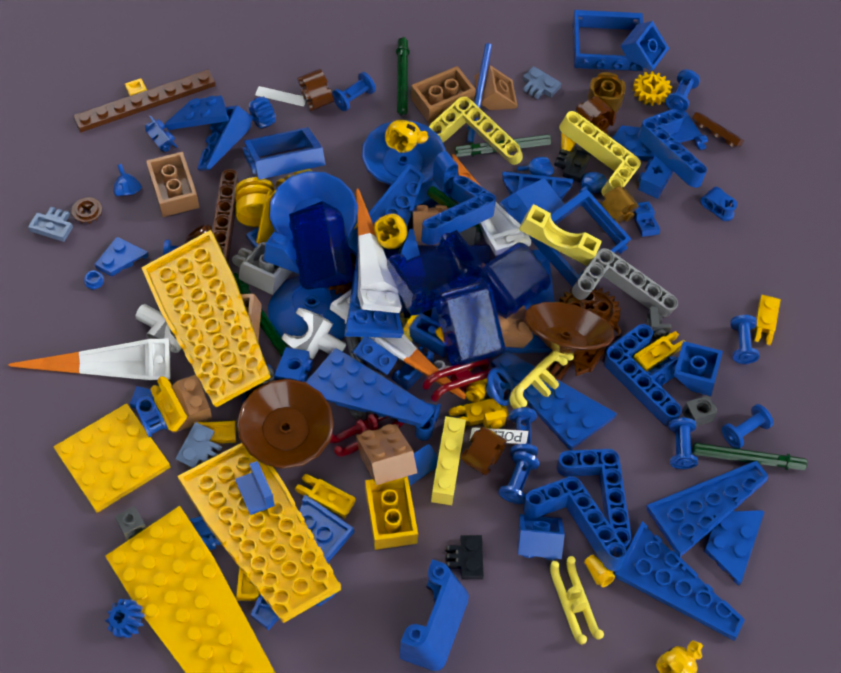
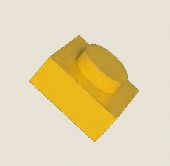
[483,409,507,429]

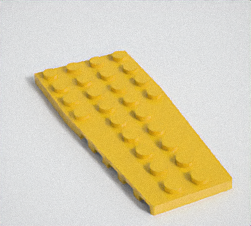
[141,230,271,407]
[178,443,341,623]
[105,506,276,673]

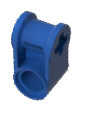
[701,186,737,221]
[136,396,168,437]
[414,399,441,441]

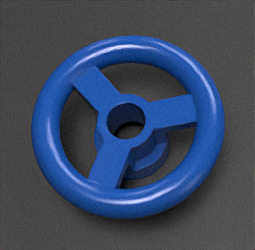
[486,367,514,406]

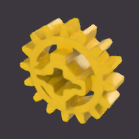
[632,71,672,106]

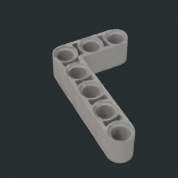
[572,248,678,318]

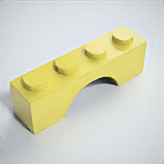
[519,204,602,266]
[431,416,466,506]

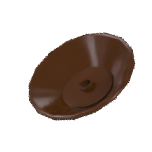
[524,302,615,355]
[237,379,334,469]

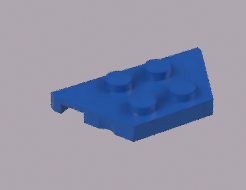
[165,95,229,130]
[612,125,655,161]
[502,171,573,200]
[704,510,765,585]

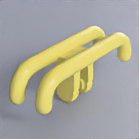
[509,350,574,409]
[550,556,604,645]

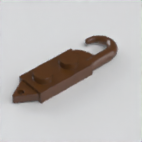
[573,326,621,376]

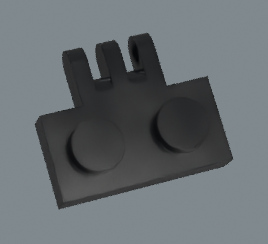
[554,146,592,182]
[445,535,484,579]

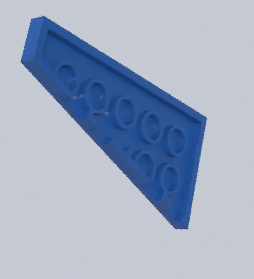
[344,250,404,338]
[306,348,434,427]
[491,351,617,450]
[615,521,745,641]

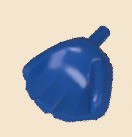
[517,157,554,176]
[114,164,142,196]
[579,172,607,194]

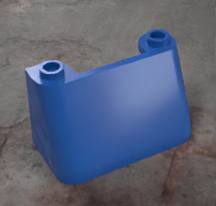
[399,559,469,671]

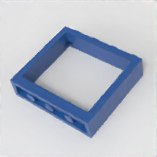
[572,10,644,71]
[242,127,326,180]
[529,189,631,287]

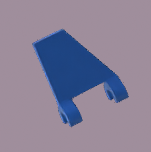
[672,111,708,150]

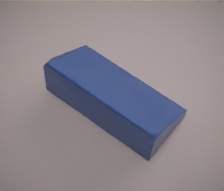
[408,444,438,486]

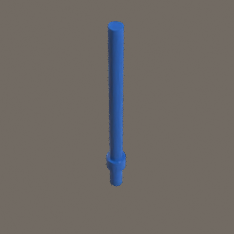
[466,43,492,144]

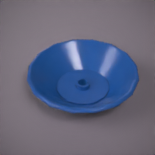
[362,121,445,185]
[269,171,358,253]
[268,273,346,342]

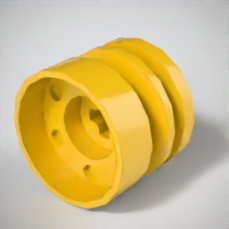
[235,177,275,227]

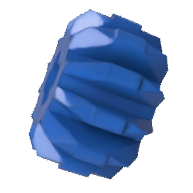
[249,96,276,129]
[105,599,145,638]

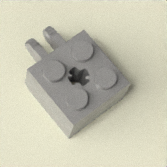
[232,242,292,295]

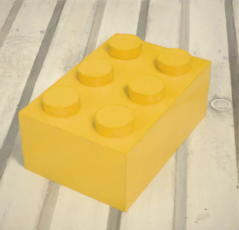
[365,476,418,550]

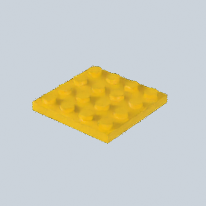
[53,403,171,513]

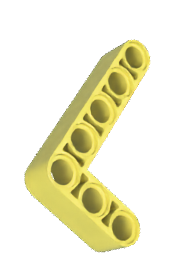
[429,97,523,165]
[559,111,641,196]

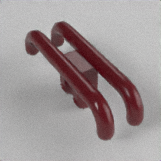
[422,357,498,402]
[329,414,405,457]

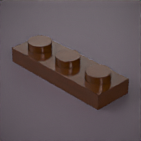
[692,112,745,147]

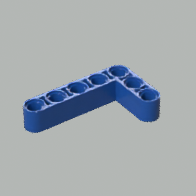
[638,109,707,188]
[410,151,458,218]
[421,176,496,245]
[603,324,681,426]
[556,449,631,549]
[523,477,626,571]

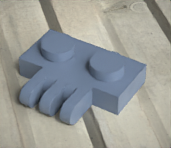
[523,66,562,100]
[28,207,73,242]
[175,422,223,468]

